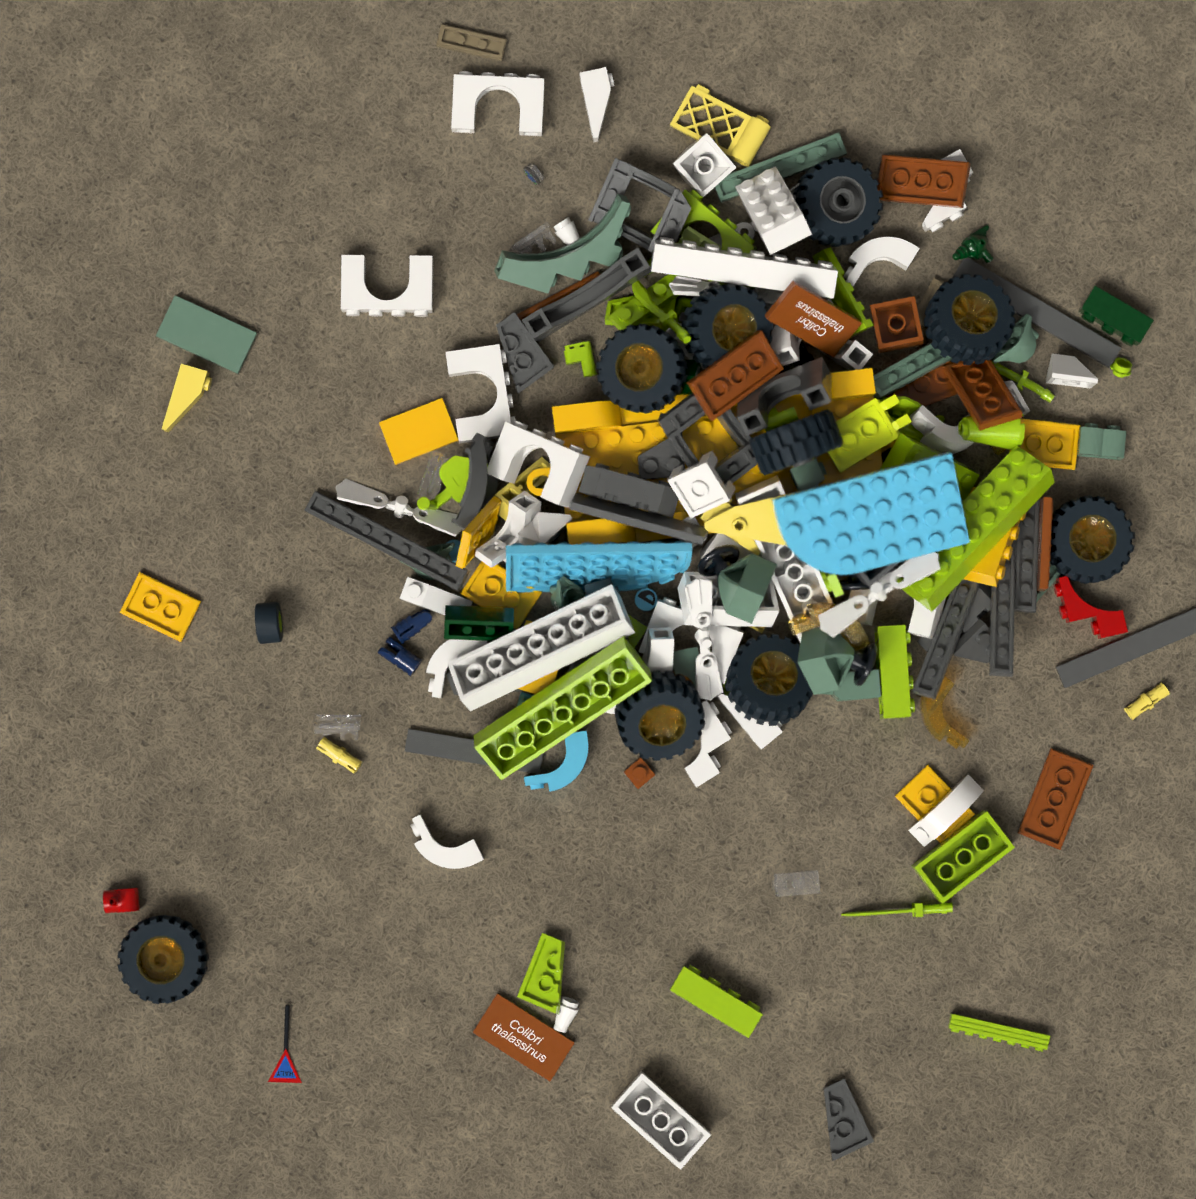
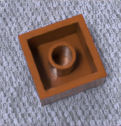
[870,296,924,353]

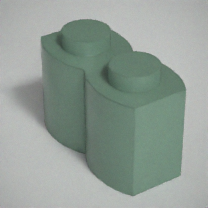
[1077,423,1126,460]

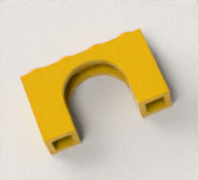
[964,487,1026,587]

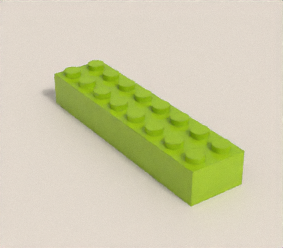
[897,445,1055,612]
[474,636,652,780]

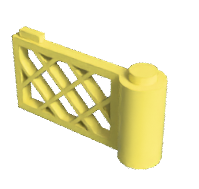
[670,84,771,167]

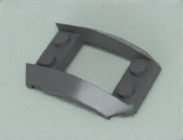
[588,158,692,252]
[658,393,757,485]
[451,433,498,529]

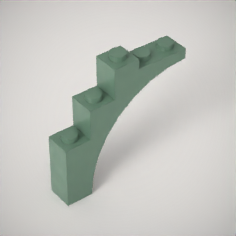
[494,194,631,293]

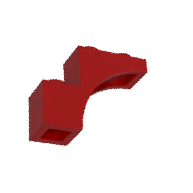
[1054,576,1128,639]

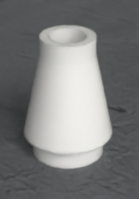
[554,217,580,245]
[553,997,579,1033]

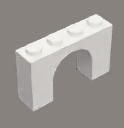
[451,71,545,136]
[341,255,433,317]
[446,344,516,444]
[487,421,590,508]
[848,568,946,639]
[639,597,744,684]

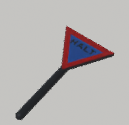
[268,1005,302,1083]

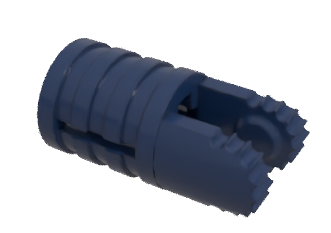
[391,609,432,644]
[378,637,422,677]

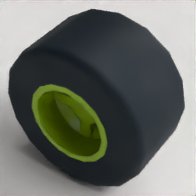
[255,602,283,644]

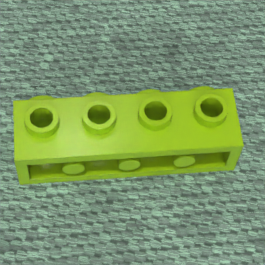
[669,965,763,1038]

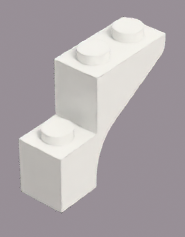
[922,149,973,233]
[684,700,732,787]

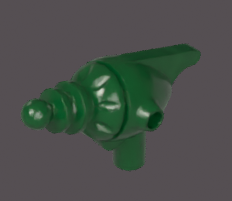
[952,225,994,263]

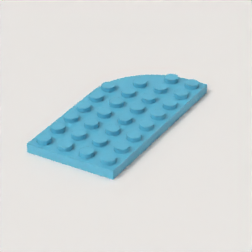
[772,452,970,575]
[506,541,692,593]

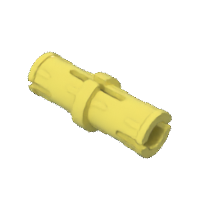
[1124,682,1170,720]
[316,737,362,774]

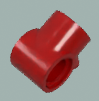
[103,888,140,913]

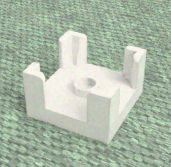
[667,451,735,518]

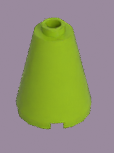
[958,413,1025,450]

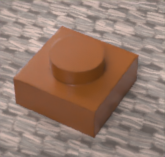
[624,758,655,789]

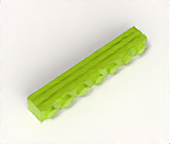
[948,1013,1050,1052]

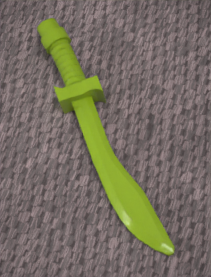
[632,280,691,344]
[992,362,1055,403]
[841,902,953,917]

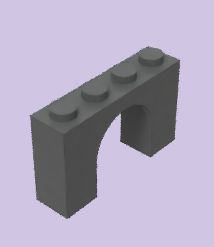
[737,357,832,436]

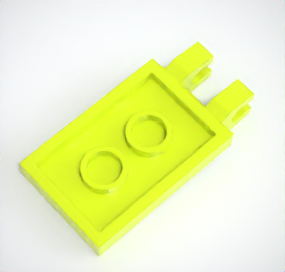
[827,394,912,473]

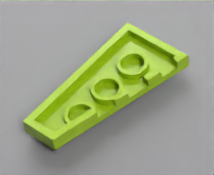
[813,247,874,338]

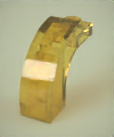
[788,602,870,651]
[920,676,969,749]

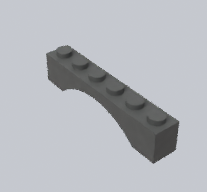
[522,248,652,343]

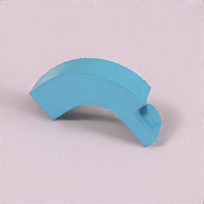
[524,731,588,792]

